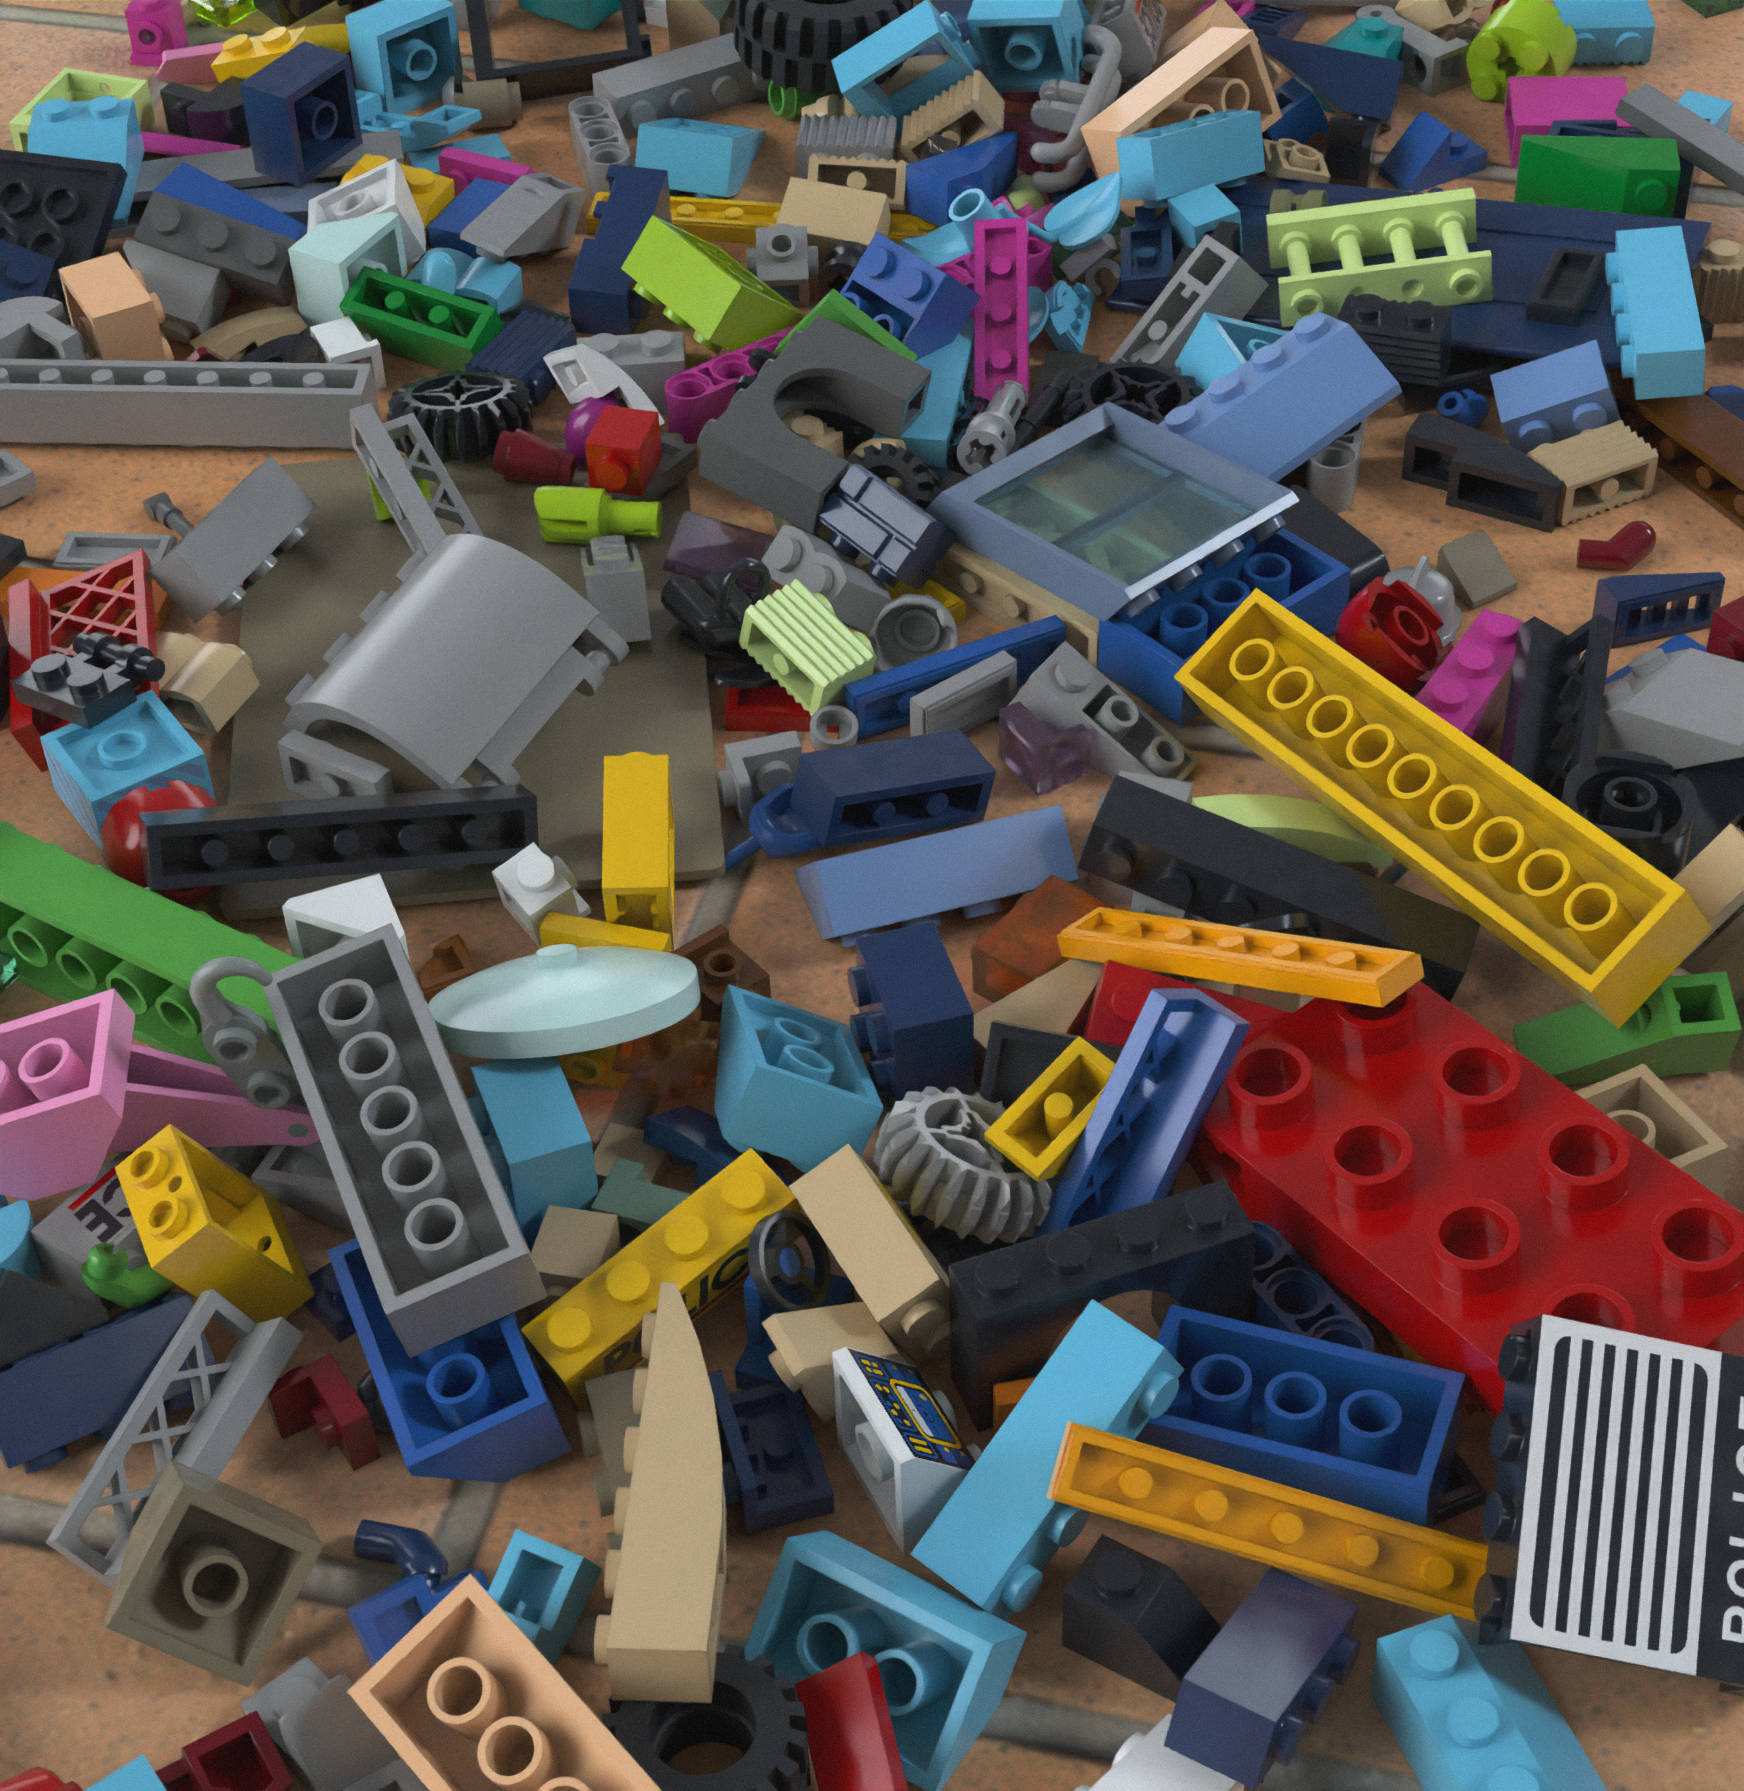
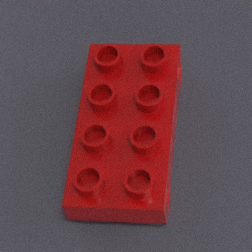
[1185,980,1744,1419]

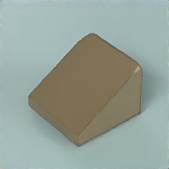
[1436,529,1517,610]

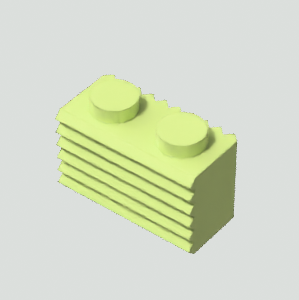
[739,579,877,717]

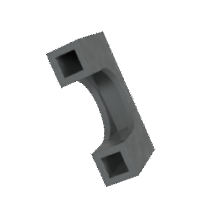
[697,314,932,534]

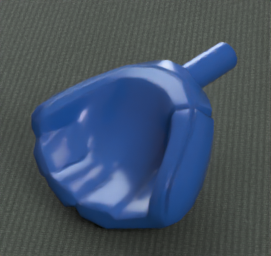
[725,783,822,871]

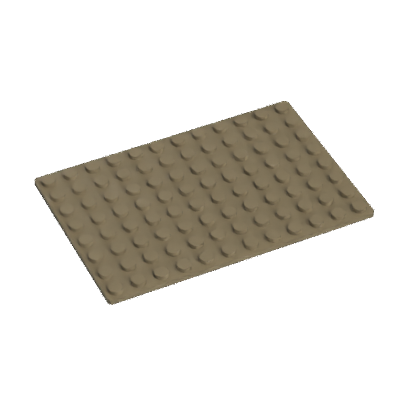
[220,433,726,921]

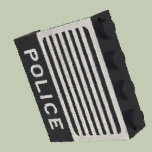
[1473,1314,1744,1697]

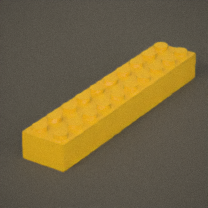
[1173,588,1713,1029]

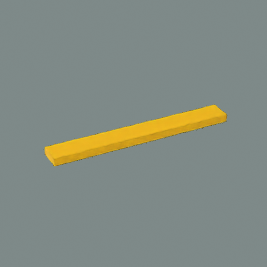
[585,192,940,246]

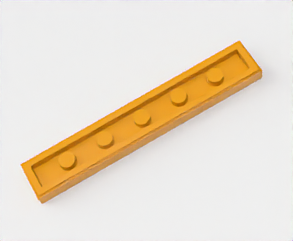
[1057,907,1424,1008]
[1046,1420,1488,1623]

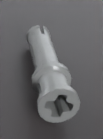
[957,380,1028,475]

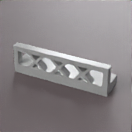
[349,403,484,556]
[45,1289,304,1592]

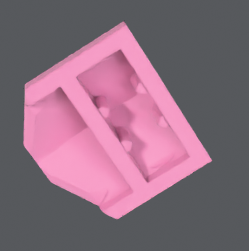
[155,42,225,84]

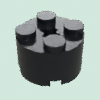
[1561,751,1698,880]

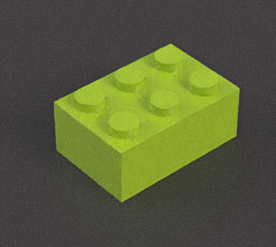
[621,215,806,353]

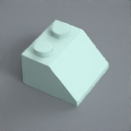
[288,212,408,336]

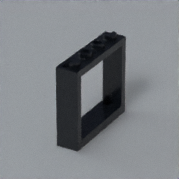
[465,0,652,101]

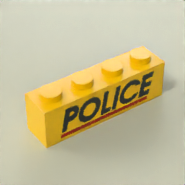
[520,1148,802,1412]

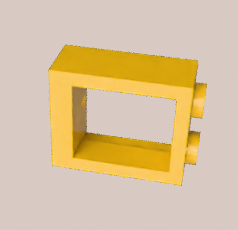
[602,752,675,951]
[115,1124,315,1323]

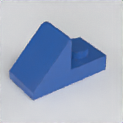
[1378,111,1488,192]

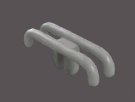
[1030,25,1122,193]

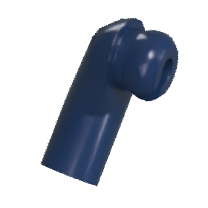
[354,1519,448,1591]

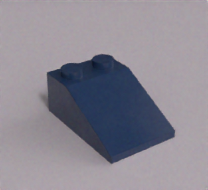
[1258,34,1405,135]

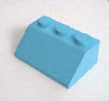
[744,1530,1028,1791]
[1370,1614,1608,1791]

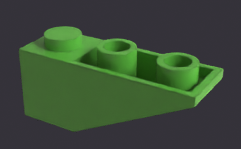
[1513,971,1742,1086]

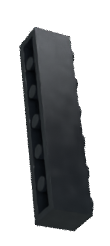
[1077,774,1480,1002]
[138,784,539,891]

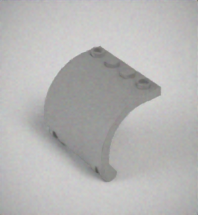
[281,533,629,790]

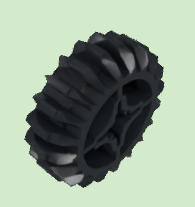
[1062,358,1204,475]
[387,369,534,464]

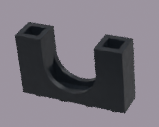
[949,1179,1257,1433]

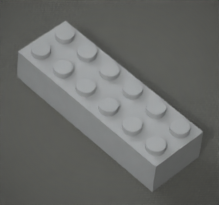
[263,923,549,1358]

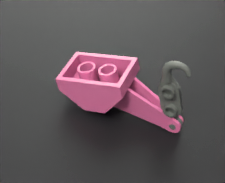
[0,956,320,1201]

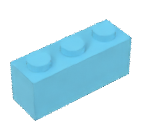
[1116,109,1265,208]

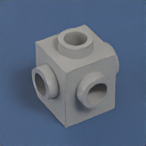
[747,224,819,306]

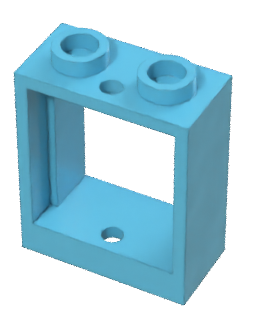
[831,0,985,142]

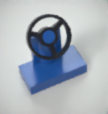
[735,1210,855,1406]

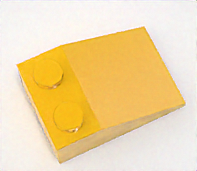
[211,23,350,84]

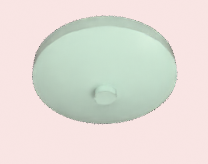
[428,944,701,1059]

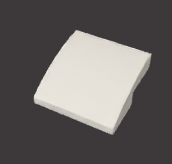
[542,343,665,425]

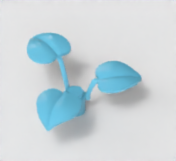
[901,170,1123,343]

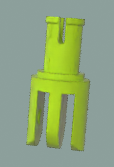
[534,485,663,544]

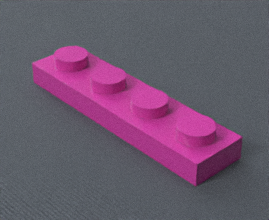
[974,217,1029,416]

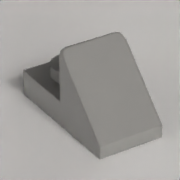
[241,1656,399,1791]

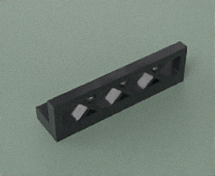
[1499,613,1614,801]

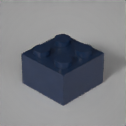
[240,41,363,187]
[847,921,974,1111]

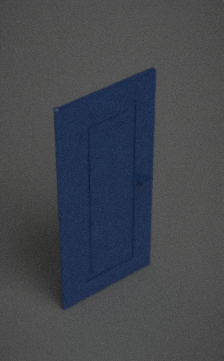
[1104,175,1712,371]

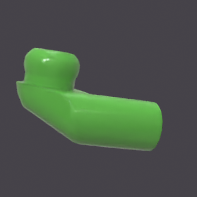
[81,1242,176,1310]

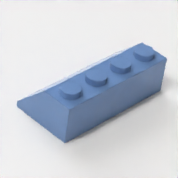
[1158,312,1402,515]
[794,804,1079,948]

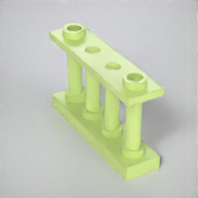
[1266,187,1492,327]

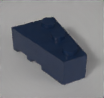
[567,164,672,336]

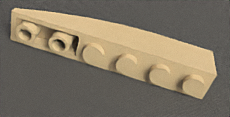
[594,1282,727,1703]

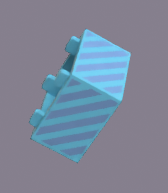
[40,690,216,852]

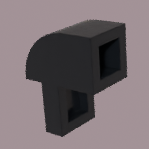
[160,76,251,147]

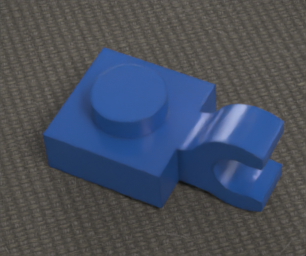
[346,1567,490,1667]

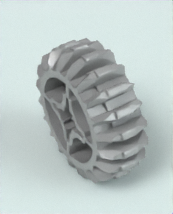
[873,1086,1063,1244]

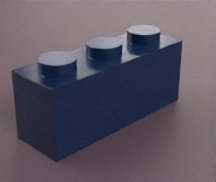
[789,729,996,848]
[1164,1566,1361,1790]

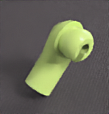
[1008,175,1044,212]

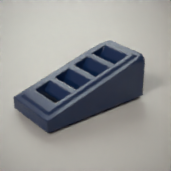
[1240,4,1309,40]
[1592,572,1725,648]

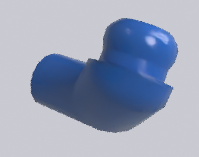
[1437,389,1489,429]

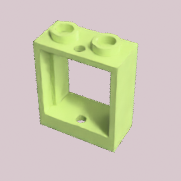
[9,68,156,152]

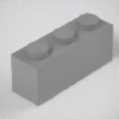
[147,456,318,623]

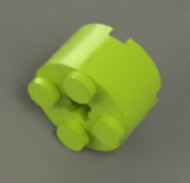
[1466,0,1577,102]

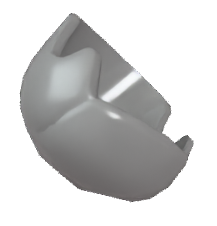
[869,594,959,673]

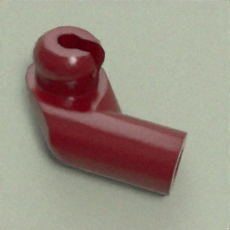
[1576,521,1657,571]

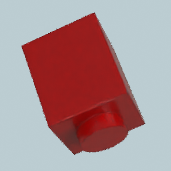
[585,405,662,496]

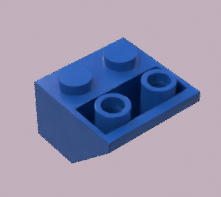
[840,232,981,361]

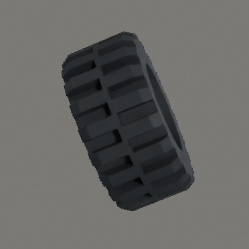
[733,0,914,95]

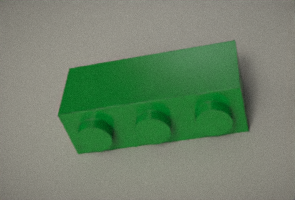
[339,266,504,373]

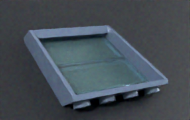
[925,401,1300,622]

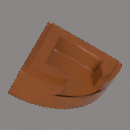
[416,934,479,1004]

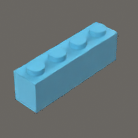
[1605,226,1706,400]
[874,318,974,470]
[910,1299,1184,1622]

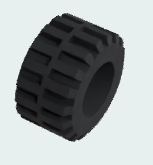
[601,1643,811,1791]

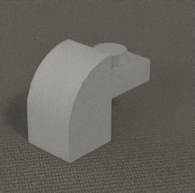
[0,296,87,360]

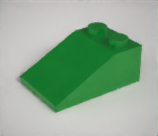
[1513,135,1681,218]

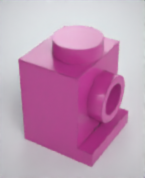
[124,0,189,67]

